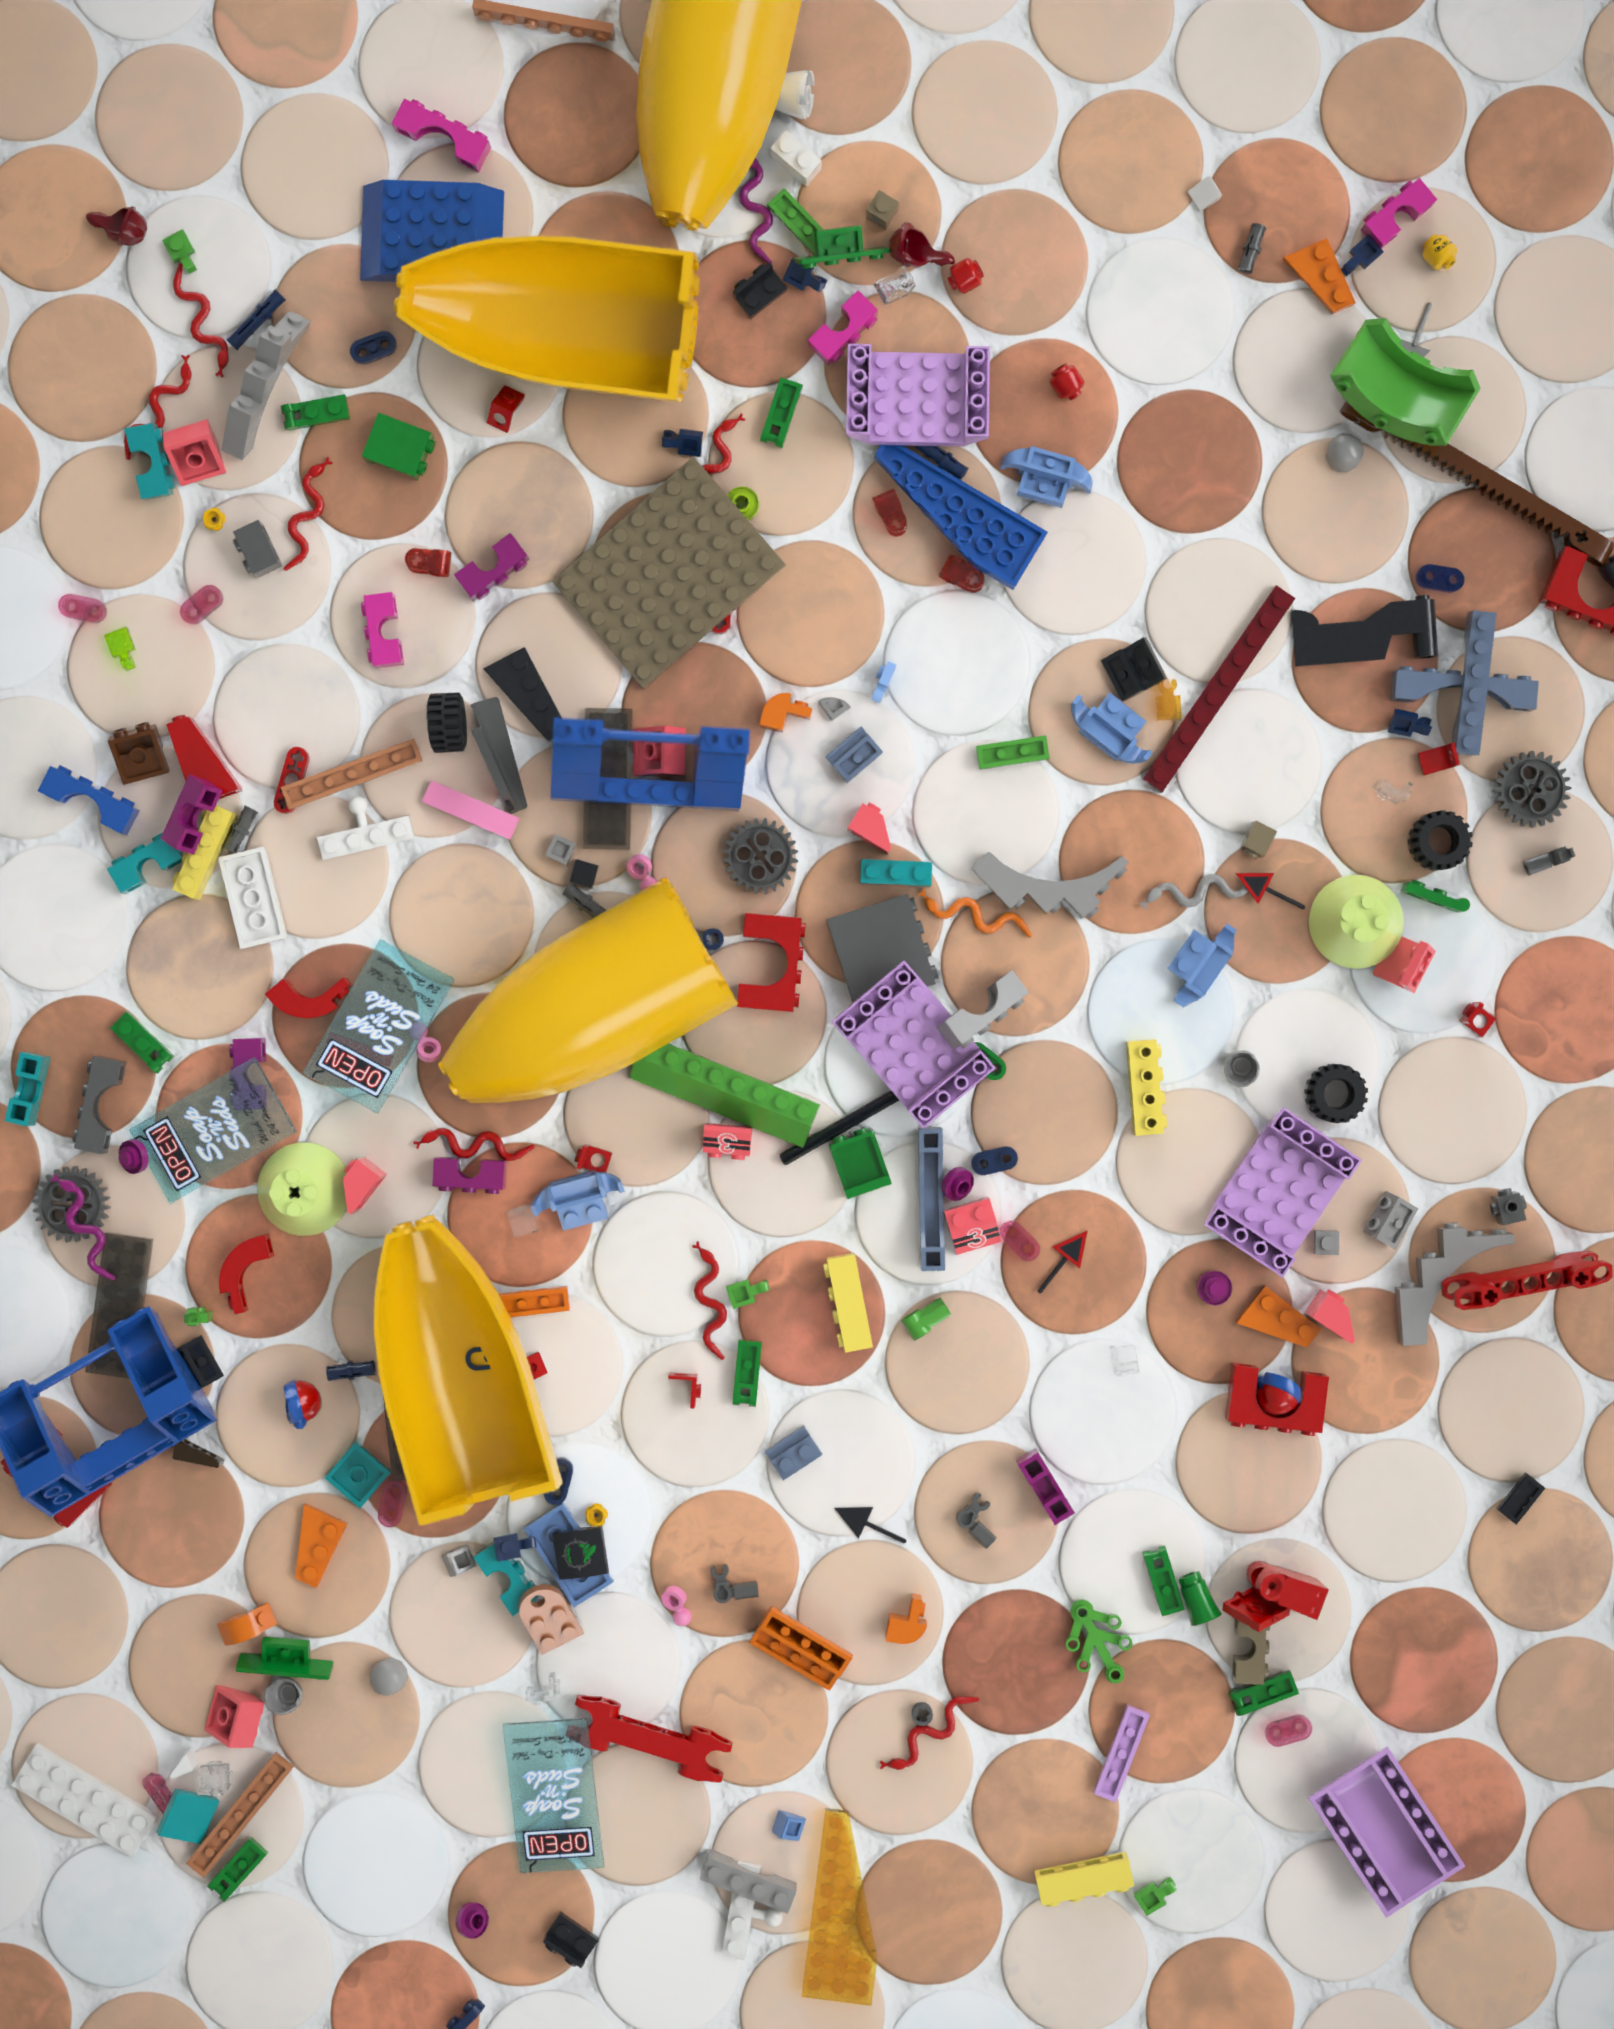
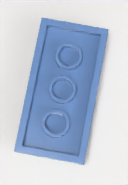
[523,1502,614,1607]

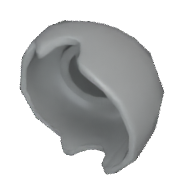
[1326,433,1364,472]
[1224,1050,1260,1087]
[369,1658,408,1696]
[264,1677,303,1715]

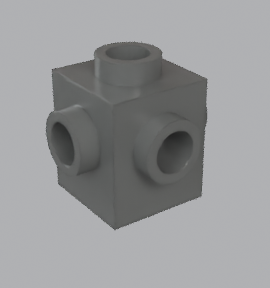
[1490,1188,1527,1226]

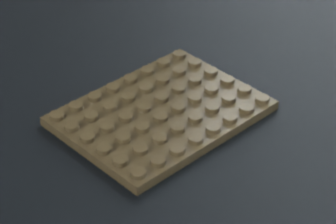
[552,456,786,689]

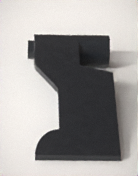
[1292,595,1438,667]

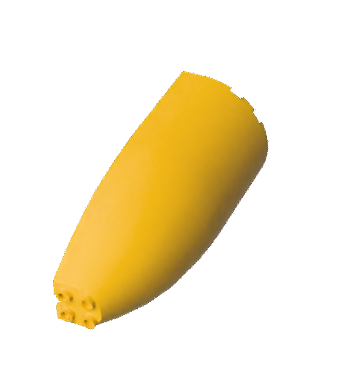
[636,0,802,231]
[394,236,700,403]
[438,877,738,1103]
[374,1215,562,1526]

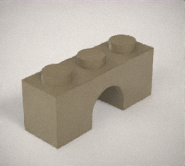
[1232,1619,1270,1685]

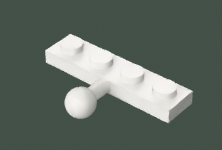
[317,796,415,860]
[721,1861,783,1960]

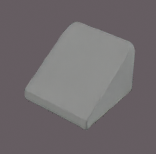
[442,1545,476,1577]

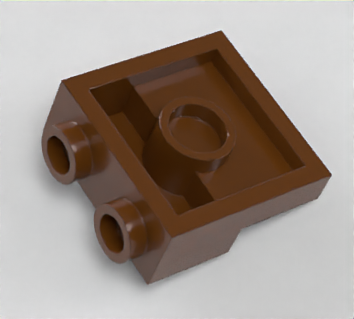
[108,722,170,785]

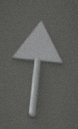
[1401,302,1432,357]

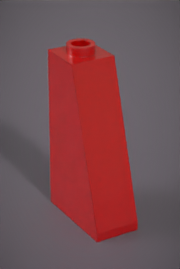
[166,715,243,799]

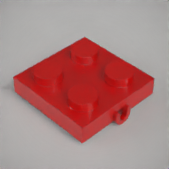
[1222,1587,1290,1632]

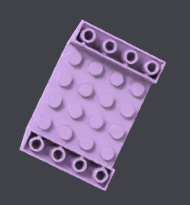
[846,344,990,447]
[831,960,996,1129]
[1204,1107,1362,1278]

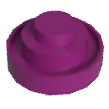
[118,1139,149,1174]
[941,1167,974,1201]
[1197,1270,1232,1306]
[455,1902,489,1939]

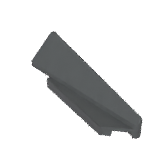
[471,697,527,815]

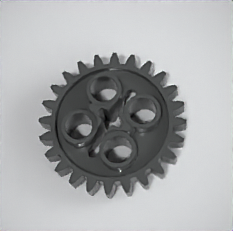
[1493,751,1572,828]
[723,818,798,894]
[32,1166,111,1243]

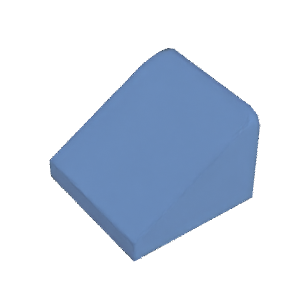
[772,1810,806,1841]

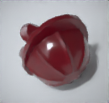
[86,206,147,246]
[889,222,955,268]

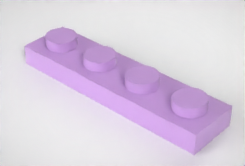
[1093,1704,1150,1802]

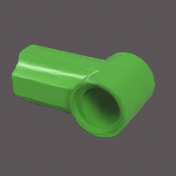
[901,1297,952,1341]

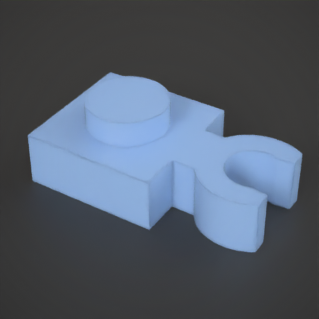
[871,661,896,704]

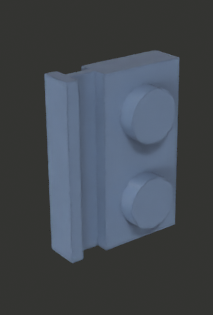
[825,726,883,783]
[765,1425,822,1480]

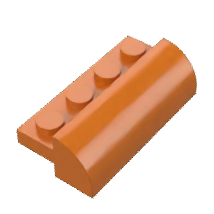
[749,1606,853,1691]

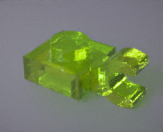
[104,627,136,671]

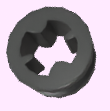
[912,1702,933,1726]

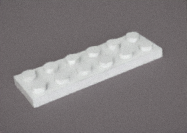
[11,1743,158,1858]

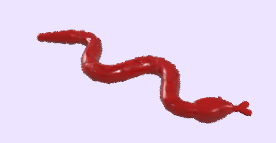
[173,263,229,378]
[124,355,192,460]
[702,413,745,473]
[283,457,333,571]
[413,1128,535,1161]
[692,1241,727,1360]
[880,1696,979,1770]

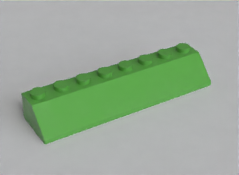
[629,1043,821,1148]

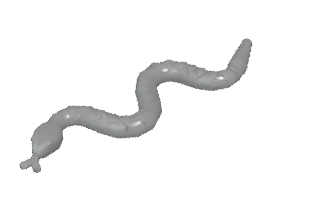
[1139,874,1248,910]

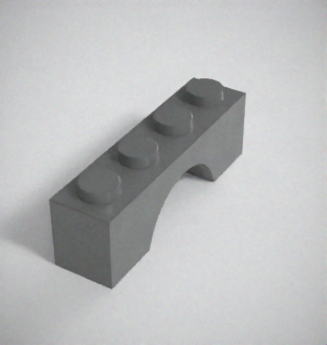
[72,1056,127,1154]

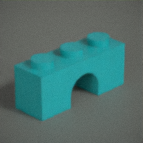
[124,423,175,500]
[107,833,184,894]
[860,859,932,887]
[4,1052,51,1127]
[473,1542,538,1616]

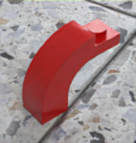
[265,978,353,1018]
[219,1233,274,1315]

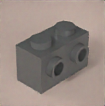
[233,520,283,578]

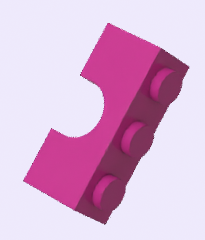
[1361,178,1438,249]
[808,290,878,365]
[361,592,404,669]

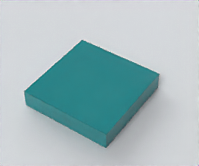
[325,1441,392,1508]
[156,1789,219,1844]

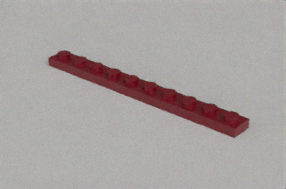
[1142,585,1296,793]

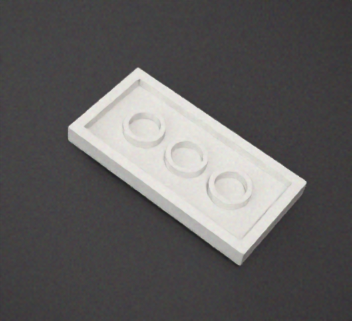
[218,846,288,949]

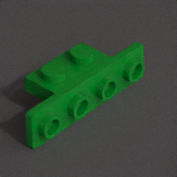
[794,225,890,268]
[236,1636,333,1680]

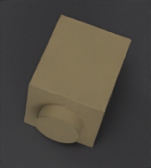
[866,190,899,230]
[1240,821,1277,859]

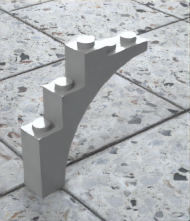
[221,311,310,460]
[971,852,1129,919]
[1394,1222,1515,1346]

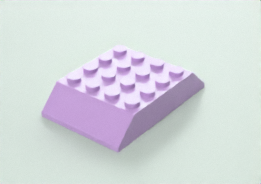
[1308,1746,1466,1918]

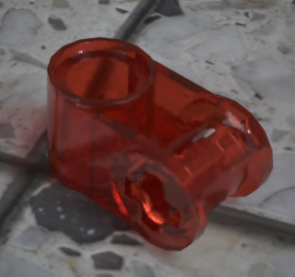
[872,488,907,537]
[405,548,451,577]
[938,554,985,593]

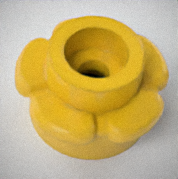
[202,508,226,531]
[585,1503,608,1526]

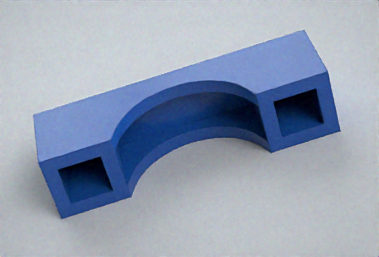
[38,765,140,835]

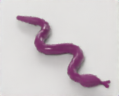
[738,157,773,264]
[51,1174,116,1281]

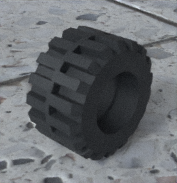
[427,692,467,753]
[1408,810,1473,871]
[1304,1064,1368,1123]

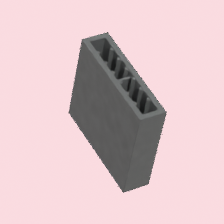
[827,894,939,1003]

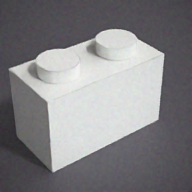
[770,130,822,187]

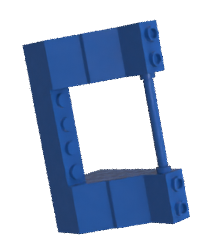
[550,718,750,811]
[0,1306,218,1517]

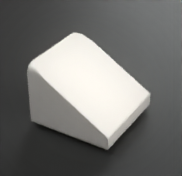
[1187,175,1222,212]
[170,1748,198,1779]

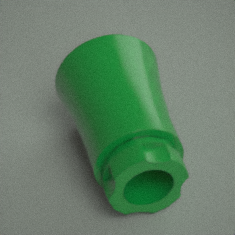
[1178,1571,1222,1626]

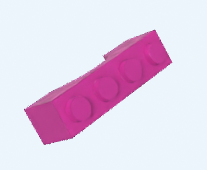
[392,98,491,173]

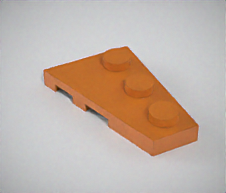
[1283,238,1356,314]
[1236,1285,1321,1348]
[295,1503,348,1588]

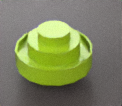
[727,486,759,521]

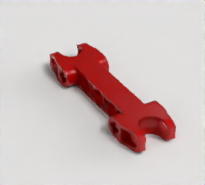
[1441,1250,1613,1310]
[565,1695,733,1783]

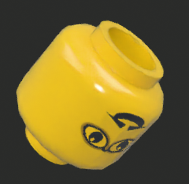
[1422,234,1458,270]

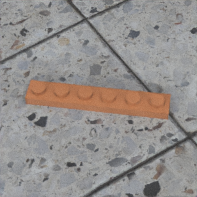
[472,0,615,42]
[280,739,423,810]
[186,1752,294,1878]

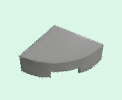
[818,697,851,721]

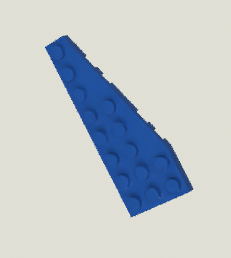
[874,445,1048,590]

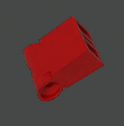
[1246,1561,1329,1620]

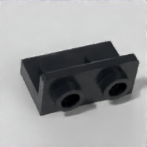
[733,263,788,319]
[543,1912,599,1968]

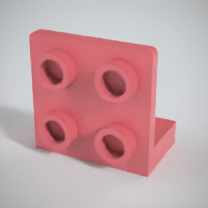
[1373,936,1436,993]

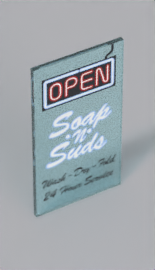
[302,939,455,1113]
[129,1057,297,1204]
[502,1718,604,1873]

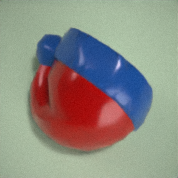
[1257,1372,1301,1415]
[284,1380,322,1429]

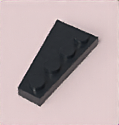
[483,647,562,742]

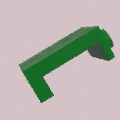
[362,412,436,481]
[829,1127,892,1199]

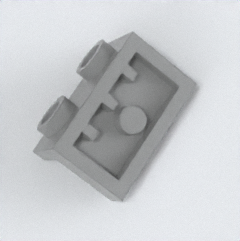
[1364,1191,1419,1249]

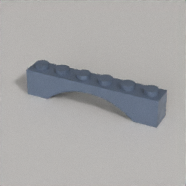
[1451,610,1497,756]
[1390,666,1539,712]
[918,1127,945,1271]

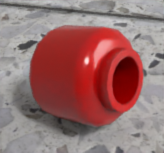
[947,258,984,294]
[1049,363,1085,401]

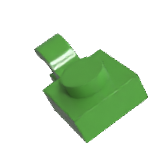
[162,229,197,274]
[726,1279,770,1309]
[184,1307,213,1326]
[1134,1877,1177,1916]

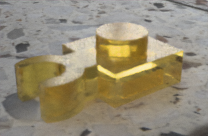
[1156,679,1182,721]

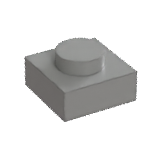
[545,834,577,865]
[1314,1230,1339,1255]

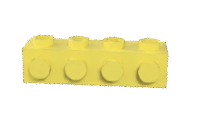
[172,805,238,900]
[1126,1039,1167,1136]
[823,1252,873,1353]
[1034,1852,1134,1907]

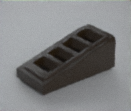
[172,1439,224,1468]

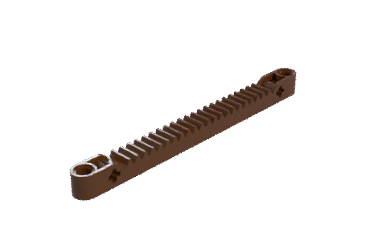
[1340,401,1614,567]

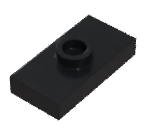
[1496,1472,1545,1525]

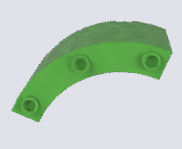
[1330,318,1481,446]

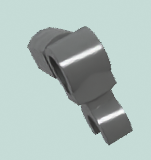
[1523,846,1576,876]
[956,1492,996,1549]
[710,1564,759,1603]

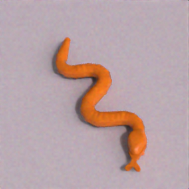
[918,889,1032,938]

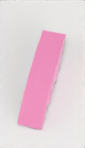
[422,781,520,840]

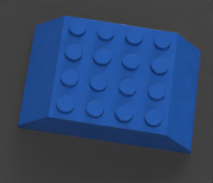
[360,180,504,282]

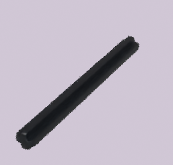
[780,1091,899,1165]

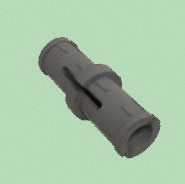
[1238,223,1266,274]
[223,805,258,853]
[562,882,606,918]

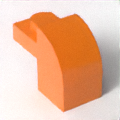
[759,693,812,732]
[885,1593,927,1644]
[217,1603,277,1646]

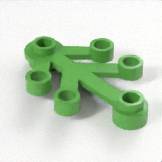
[1065,1599,1133,1684]

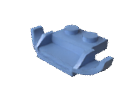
[1000,446,1093,508]
[1071,693,1153,764]
[1167,923,1237,1008]
[531,1170,625,1231]

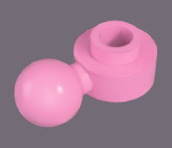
[627,854,657,890]
[409,1022,441,1062]
[661,1586,691,1626]

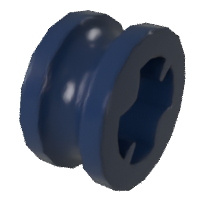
[703,928,724,950]

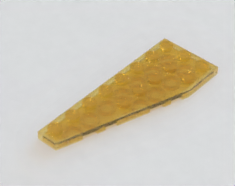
[801,1808,877,2006]

